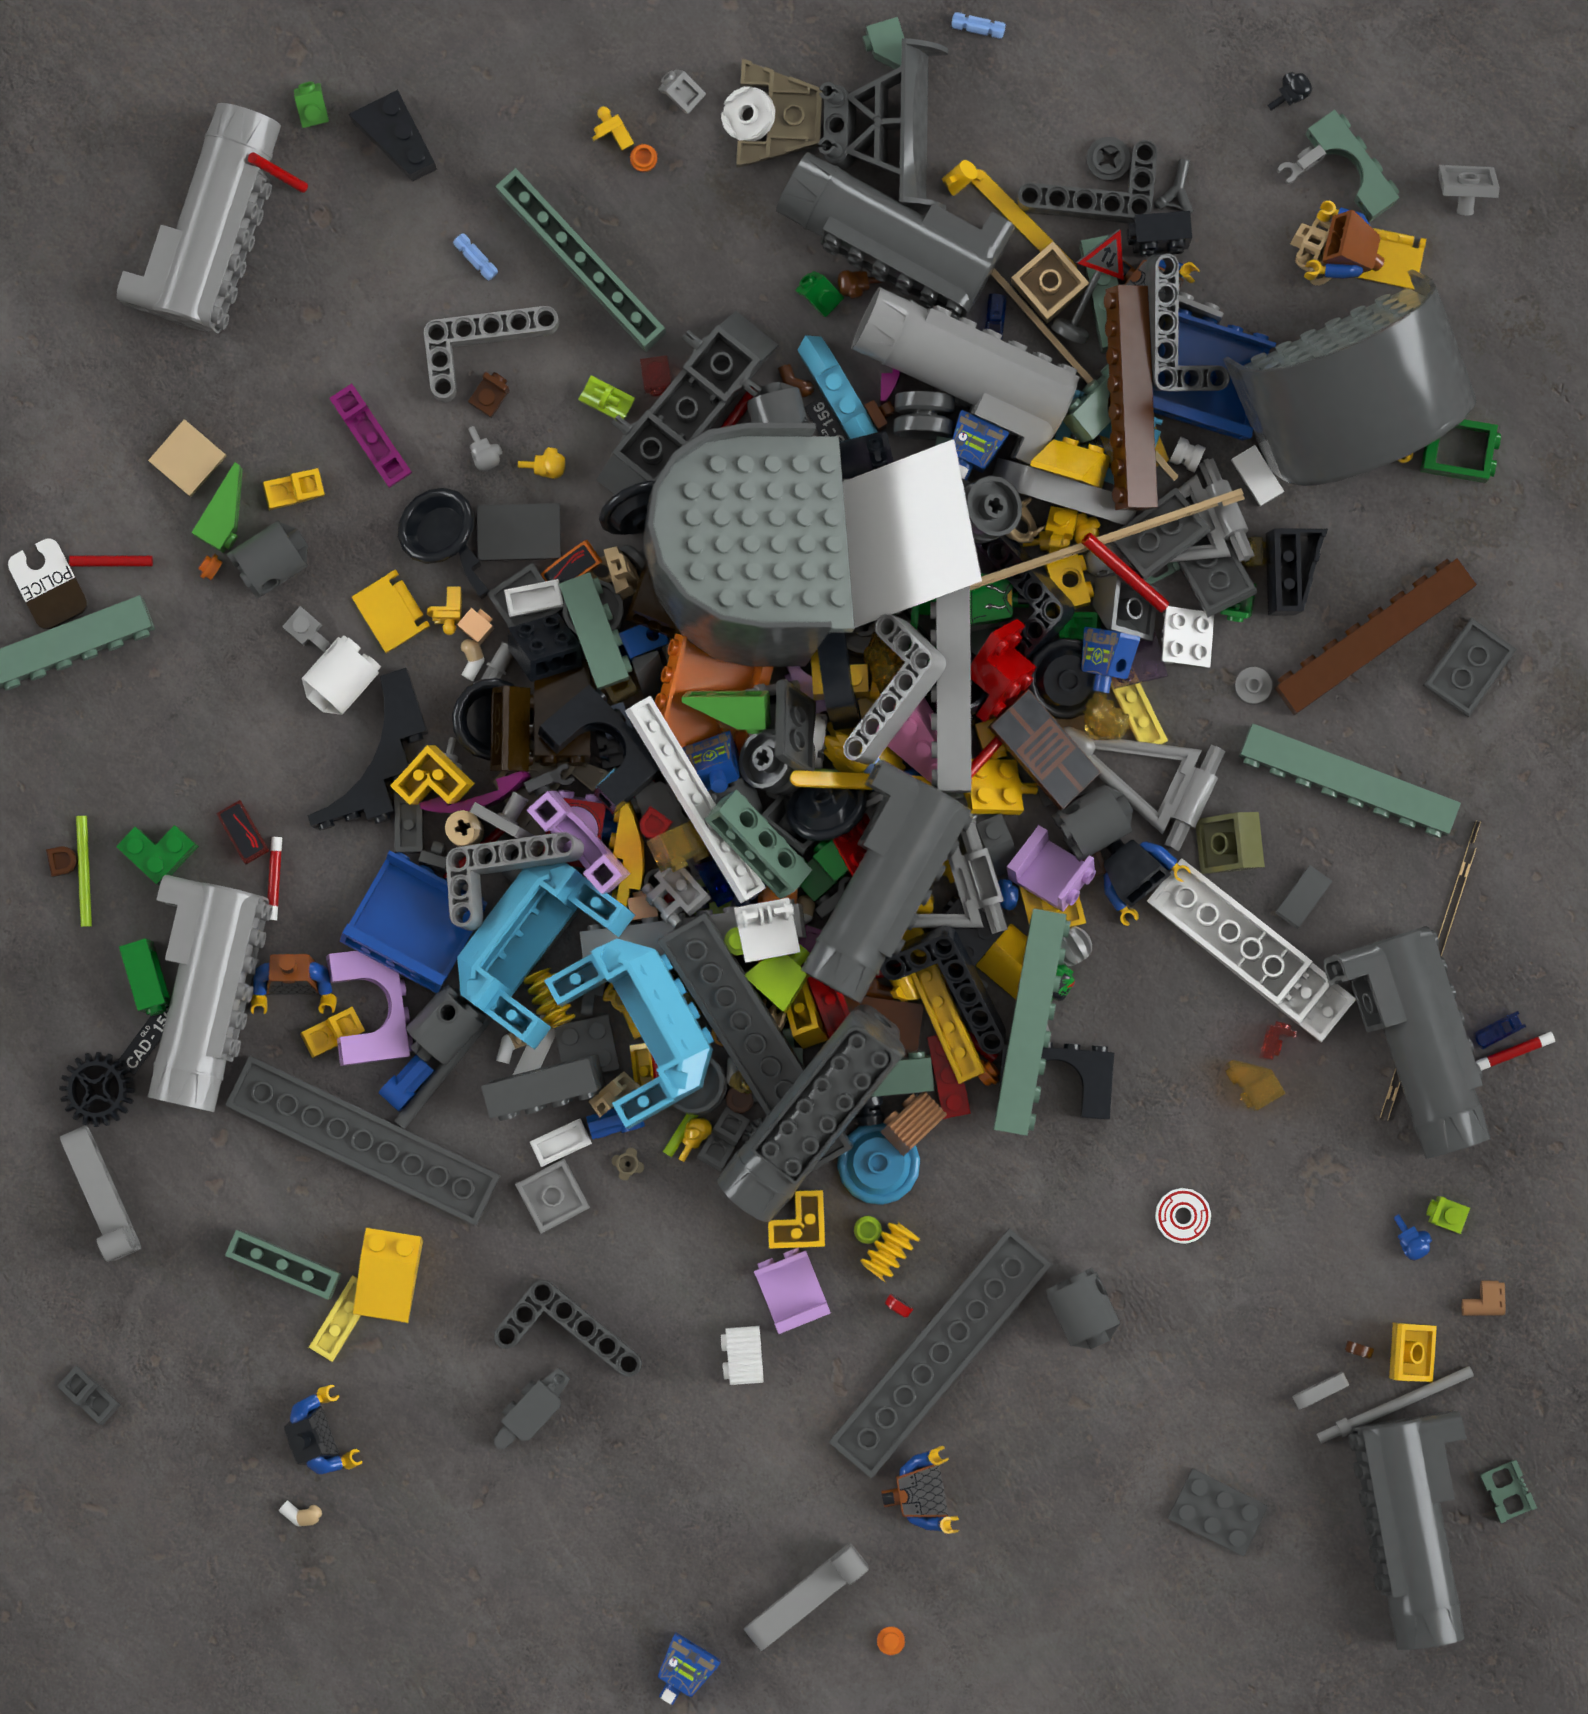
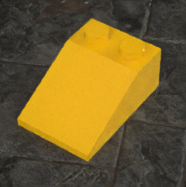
[1030,437,1111,489]
[353,1228,423,1323]

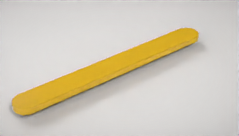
[971,169,1077,268]
[790,770,931,790]

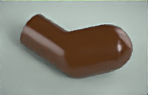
[778,364,814,398]
[866,977,894,1000]

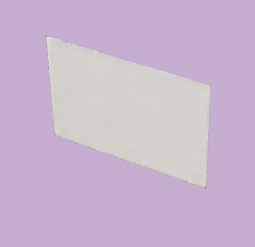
[842,439,982,628]

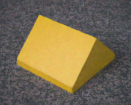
[975,923,1027,1000]
[1389,1322,1437,1382]

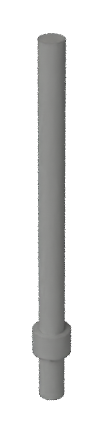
[1316,1366,1474,1444]

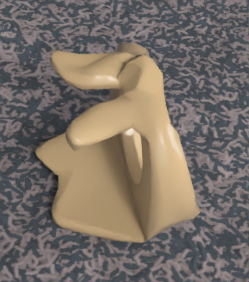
[1006,497,1046,543]

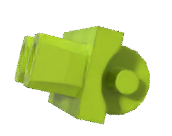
[578,375,635,420]

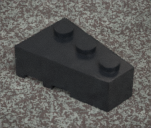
[349,90,437,182]
[1266,528,1328,615]

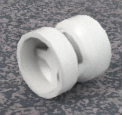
[1169,437,1206,473]

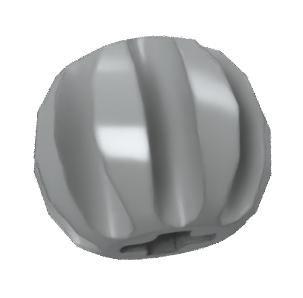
[1061,926,1092,967]

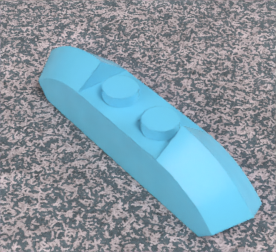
[798,335,878,439]

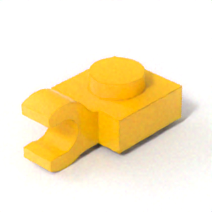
[1045,506,1078,553]

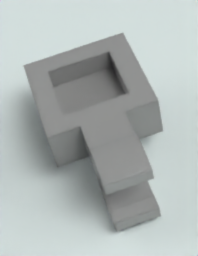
[1277,145,1326,185]
[282,606,331,652]

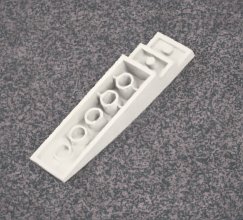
[1147,858,1356,1043]

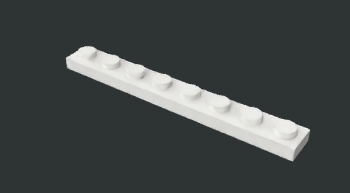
[625,696,766,903]

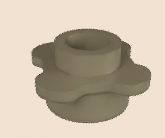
[612,1148,644,1180]

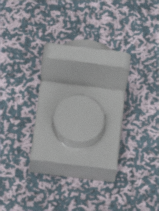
[658,69,706,114]

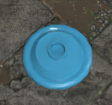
[837,1123,920,1205]

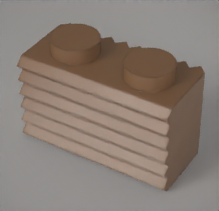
[881,1092,947,1156]

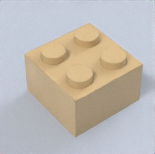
[1011,242,1089,324]

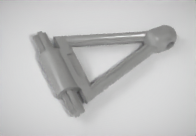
[1084,458,1255,576]
[1063,726,1226,852]
[913,823,1008,934]

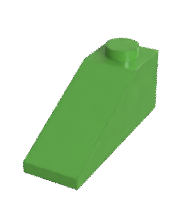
[192,462,243,553]
[682,691,771,734]

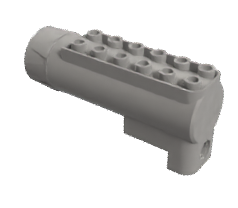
[117,103,281,334]
[851,287,1080,469]
[148,875,273,1112]

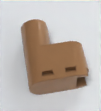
[1461,1280,1505,1316]

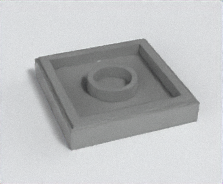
[515,1158,590,1234]

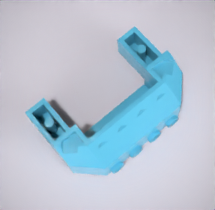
[457,863,635,1049]
[544,939,714,1129]

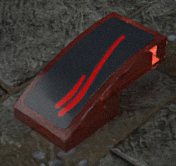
[216,800,269,865]

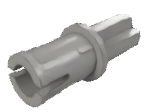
[481,642,513,679]

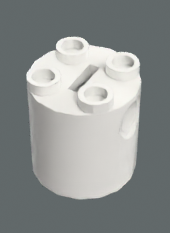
[301,635,381,715]

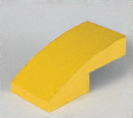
[262,468,325,510]
[300,1006,365,1058]

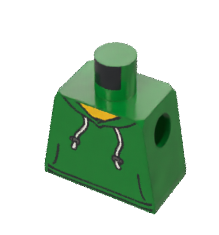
[970,573,1029,627]

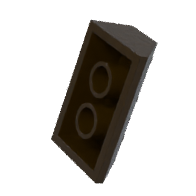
[490,686,534,772]

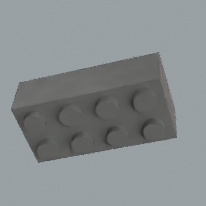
[481,1053,606,1121]

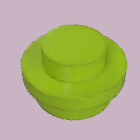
[724,927,743,955]
[854,1216,882,1244]

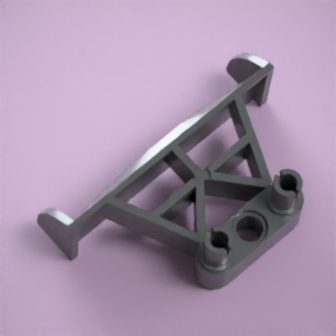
[818,38,948,213]

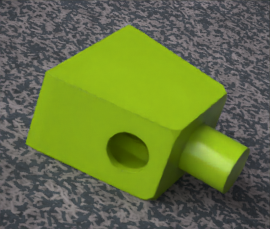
[745,944,810,1013]

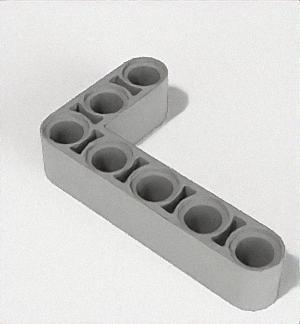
[424,306,559,403]
[992,458,1136,525]
[843,614,946,765]
[446,832,584,931]
[60,1125,141,1261]
[743,1542,869,1651]

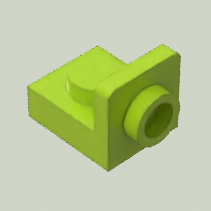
[1426,1196,1470,1234]

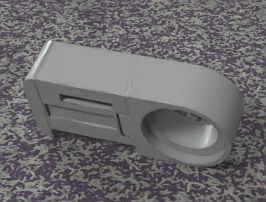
[1292,1372,1349,1409]

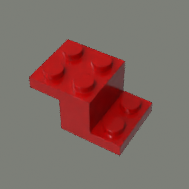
[970,619,1037,722]

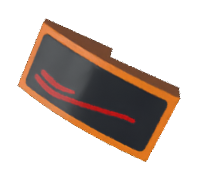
[540,540,603,593]

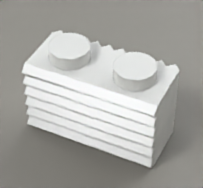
[721,1326,764,1385]

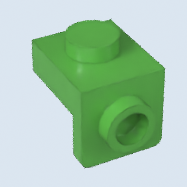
[294,82,329,128]

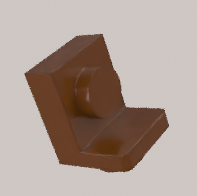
[468,372,510,418]

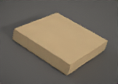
[148,419,227,497]

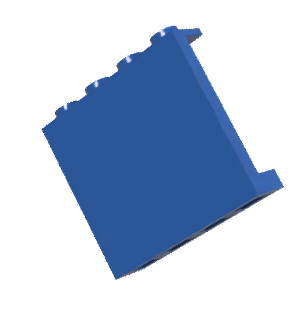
[1153,309,1276,441]
[340,850,487,993]

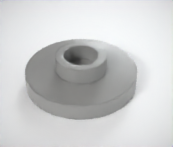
[1235,667,1272,704]

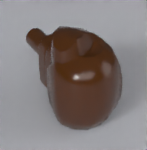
[837,270,884,299]

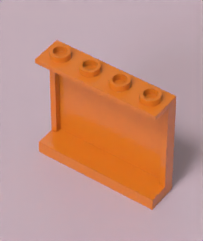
[655,633,773,756]

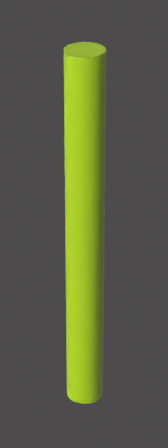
[76,816,92,927]

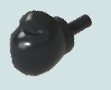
[1267,72,1312,111]

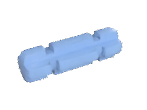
[951,12,1005,38]
[453,233,498,281]

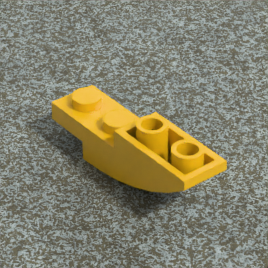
[609,801,645,908]

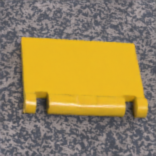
[1354,228,1426,290]
[352,570,430,653]

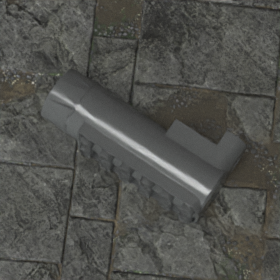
[776,152,1015,319]
[801,760,973,1003]
[1324,926,1491,1159]
[717,1004,905,1222]
[1349,1410,1466,1650]

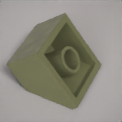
[1196,812,1265,874]

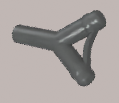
[1154,159,1193,214]

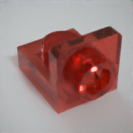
[640,355,671,396]
[1259,1021,1297,1061]

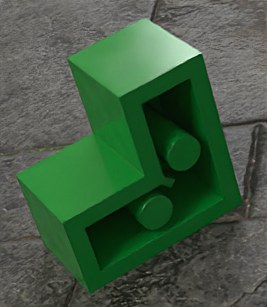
[116,825,199,886]
[799,840,850,902]

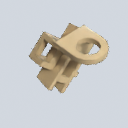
[1290,218,1331,285]
[591,546,639,600]
[589,1072,641,1118]

